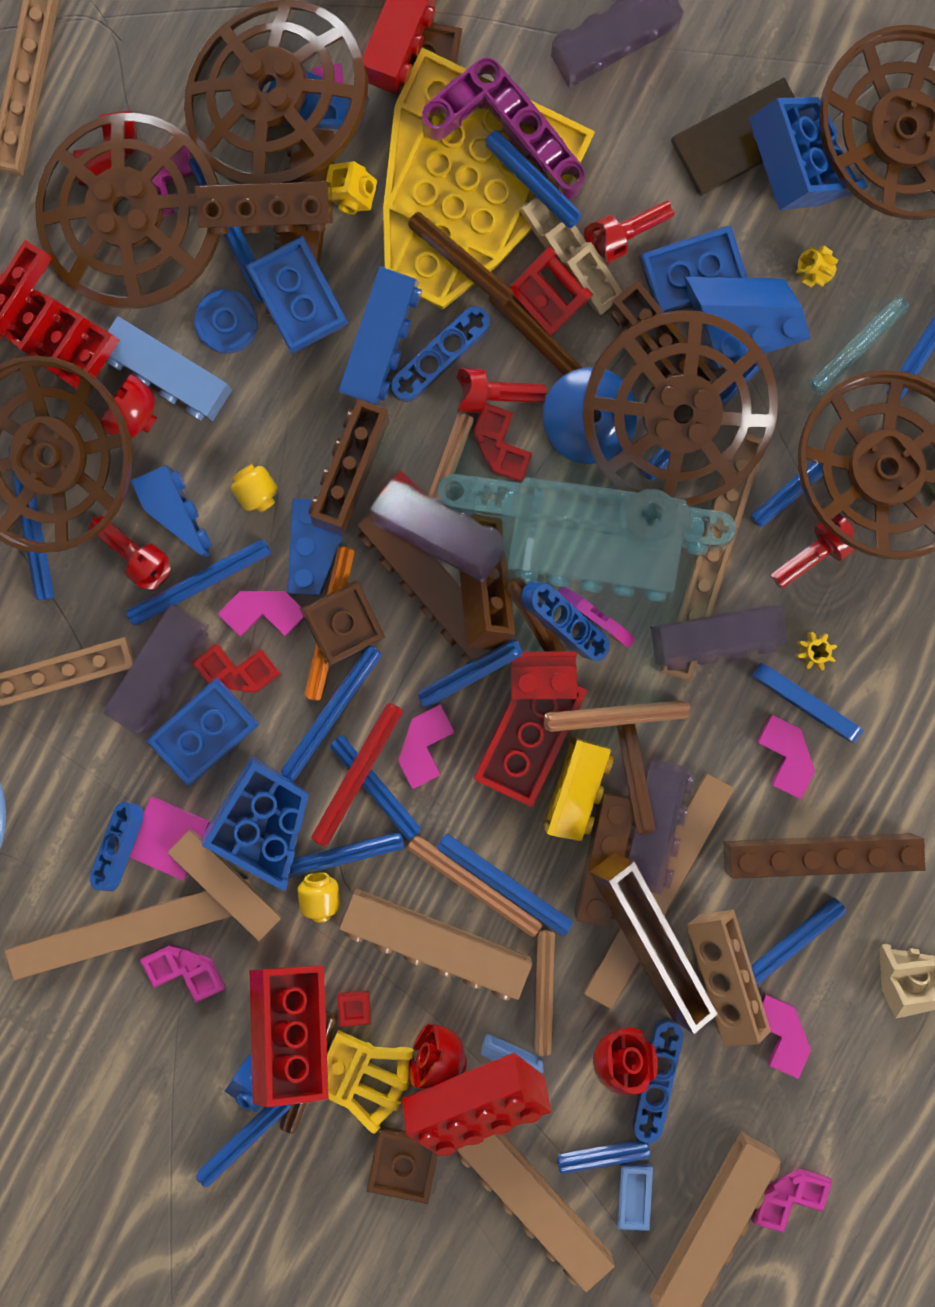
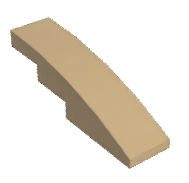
[519,196,622,315]

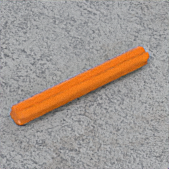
[304,546,355,701]

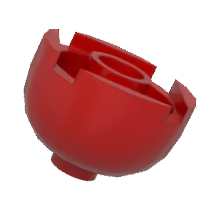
[100,373,157,438]
[409,1024,467,1090]
[593,1027,658,1095]

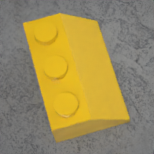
[543,736,614,841]

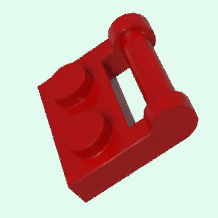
[509,247,593,336]

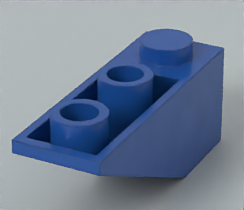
[131,465,212,557]

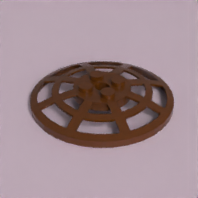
[184,0,368,185]
[819,25,935,220]
[35,113,220,309]
[582,310,778,506]
[0,355,133,553]
[798,370,935,560]

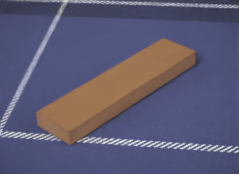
[167,828,283,941]

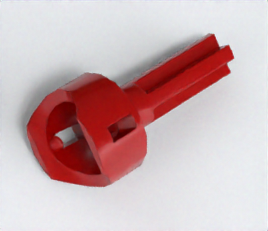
[584,200,674,265]
[456,368,547,413]
[771,514,855,589]
[88,515,171,590]

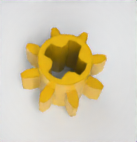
[796,245,838,287]
[795,632,837,671]

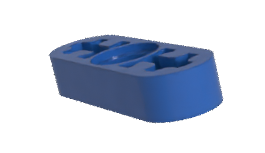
[90,802,144,891]

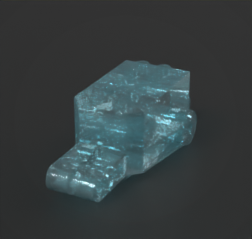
[438,474,736,602]

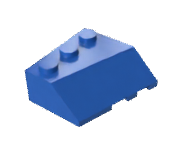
[749,97,868,210]
[684,276,811,370]
[201,756,309,892]

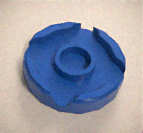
[194,289,258,354]

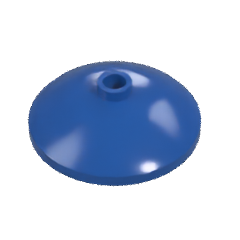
[542,367,637,464]

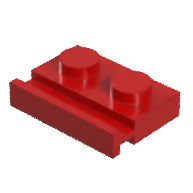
[511,651,577,699]

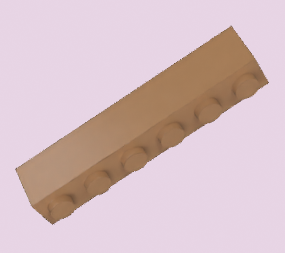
[339,888,533,1000]
[650,1132,781,1307]
[457,1134,615,1293]

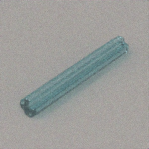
[810,296,910,394]

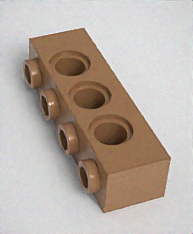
[687,909,771,1047]

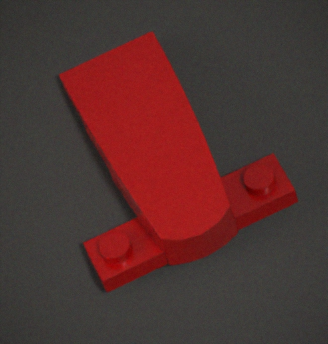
[0,240,120,389]

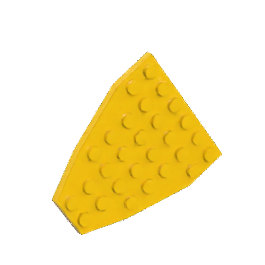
[383,48,595,310]

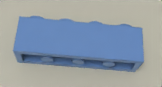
[106,316,232,421]

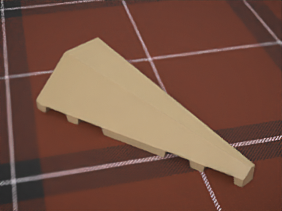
[879,944,935,1019]

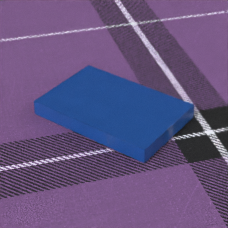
[639,225,748,312]
[245,236,348,354]
[146,677,260,787]

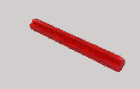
[311,703,403,847]

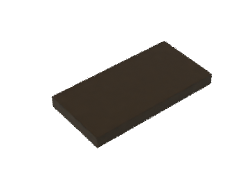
[671,77,795,196]

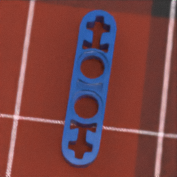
[391,306,490,402]
[522,581,610,661]
[752,663,864,744]
[633,1018,683,1143]

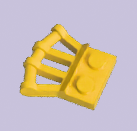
[327,1030,414,1134]

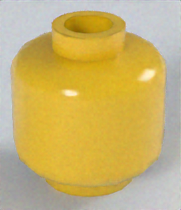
[230,464,278,513]
[297,872,341,923]

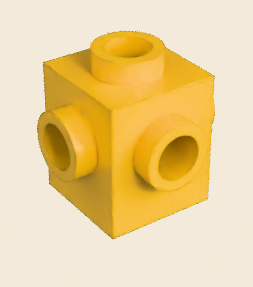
[326,161,377,214]

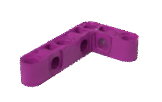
[422,57,585,199]

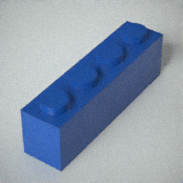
[338,266,422,405]

